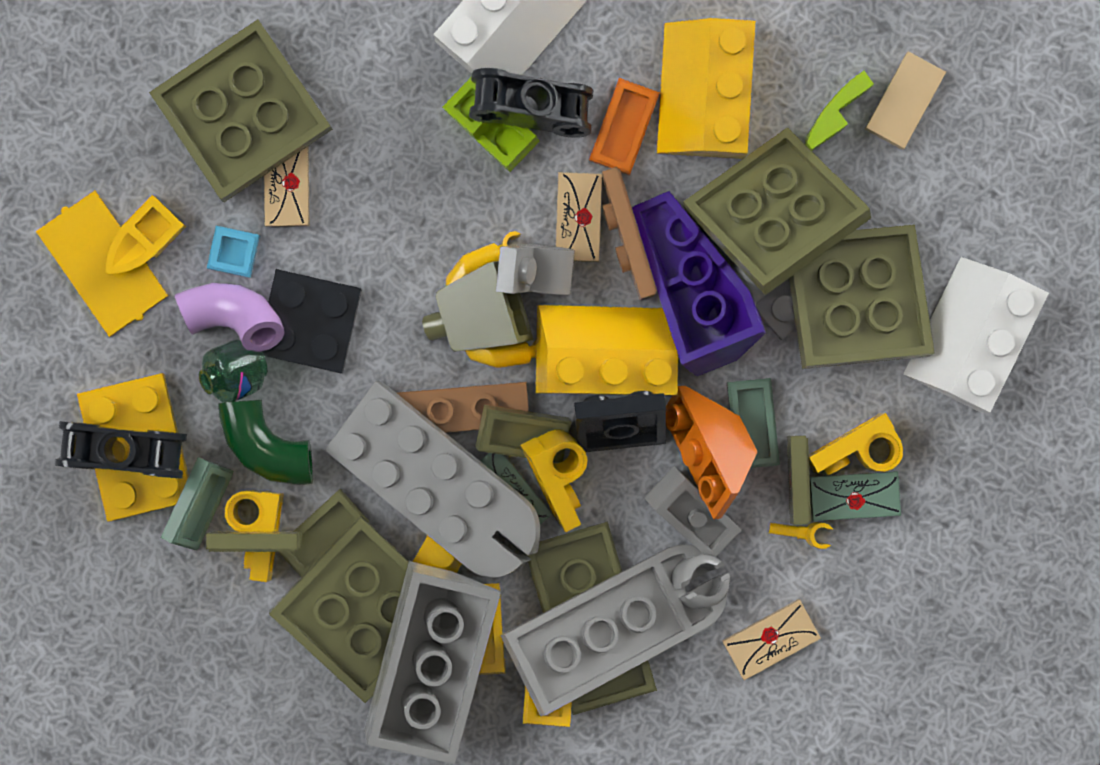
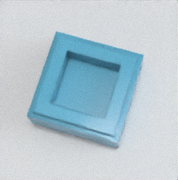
[207,226,260,278]

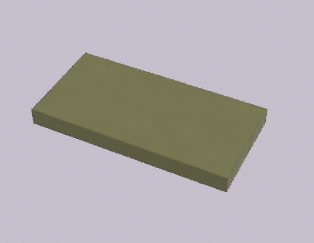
[526,521,657,715]

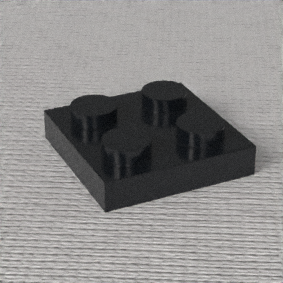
[256,269,362,374]
[574,391,666,452]

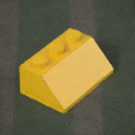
[657,18,756,159]
[536,305,678,396]

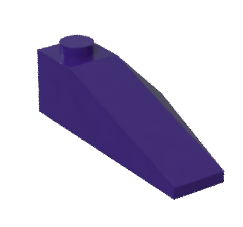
[632,191,766,377]

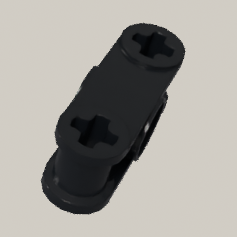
[469,68,594,138]
[55,421,187,478]

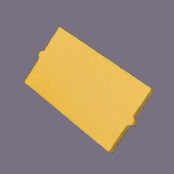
[36,190,169,337]

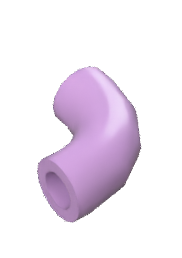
[175,283,285,352]

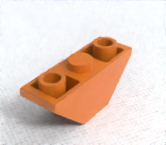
[666,386,758,520]

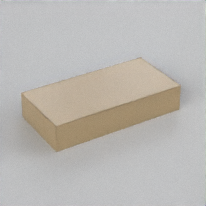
[865,51,946,150]

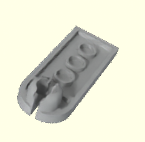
[325,381,540,577]
[500,545,731,716]

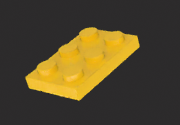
[77,373,189,522]

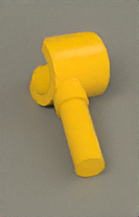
[769,522,833,549]

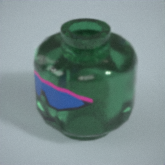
[199,339,268,402]

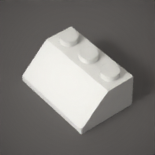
[433,0,587,75]
[903,257,1049,413]

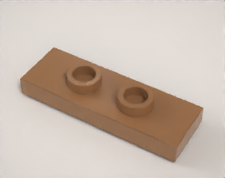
[602,167,657,301]
[397,382,529,433]

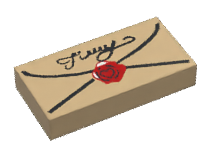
[264,146,310,227]
[556,172,602,262]
[722,599,821,680]

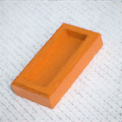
[589,78,660,176]

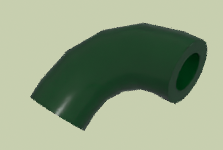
[218,400,313,485]

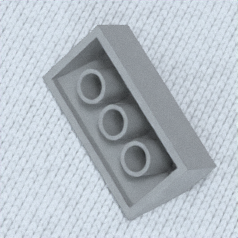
[364,561,501,764]

